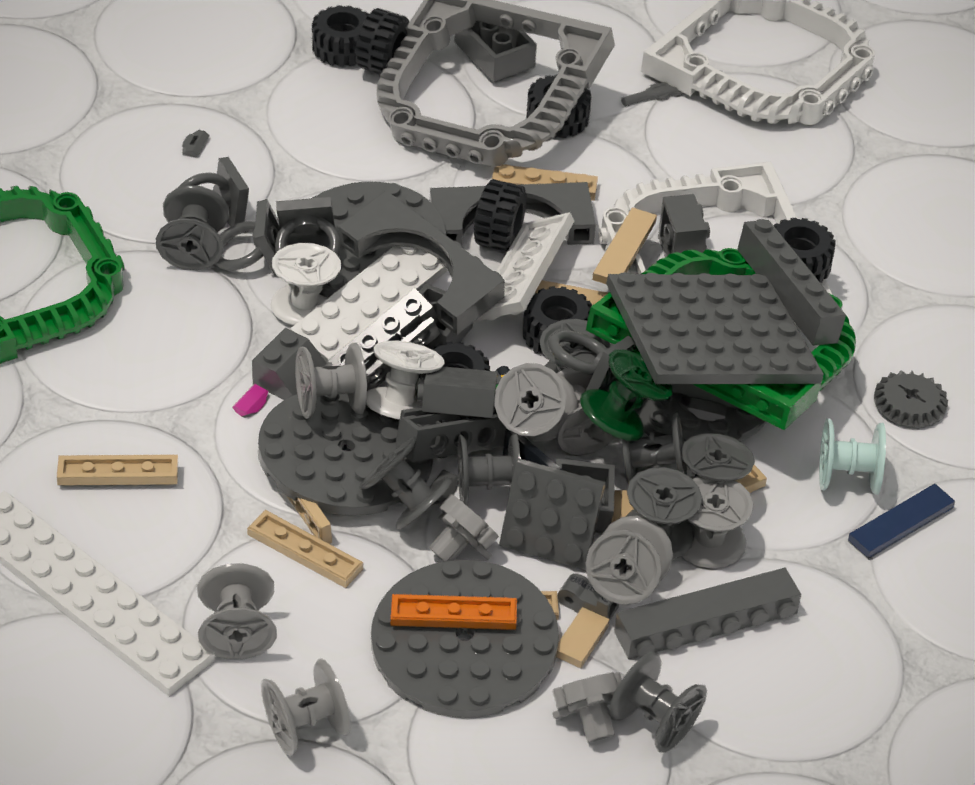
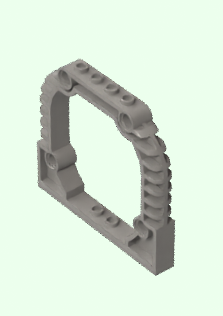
[376,0,615,167]

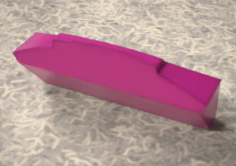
[232,384,269,417]

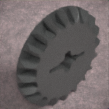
[874,370,948,427]

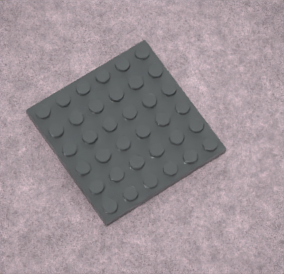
[606,272,824,384]

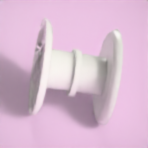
[271,243,341,325]
[366,341,445,419]

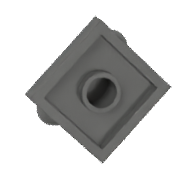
[178,156,249,227]
[275,197,341,256]
[215,199,280,276]
[548,330,636,392]

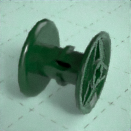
[580,349,672,441]

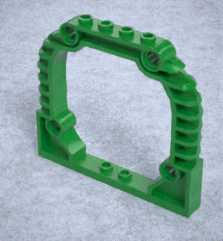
[0,186,125,364]
[586,248,856,430]

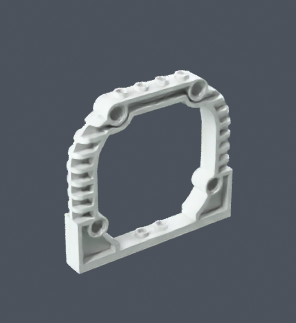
[641,0,875,125]
[598,162,833,327]

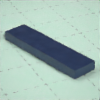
[848,483,955,559]

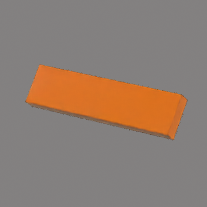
[391,594,517,630]

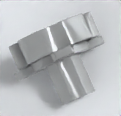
[429,494,499,561]
[552,672,622,742]

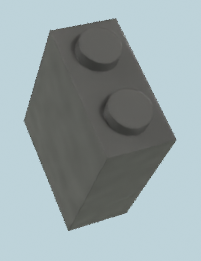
[417,367,498,418]

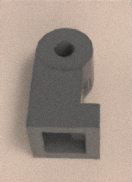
[557,573,619,620]

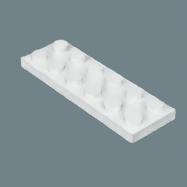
[476,212,574,321]
[290,246,448,363]

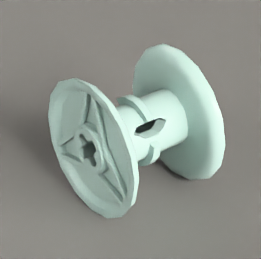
[819,418,886,495]

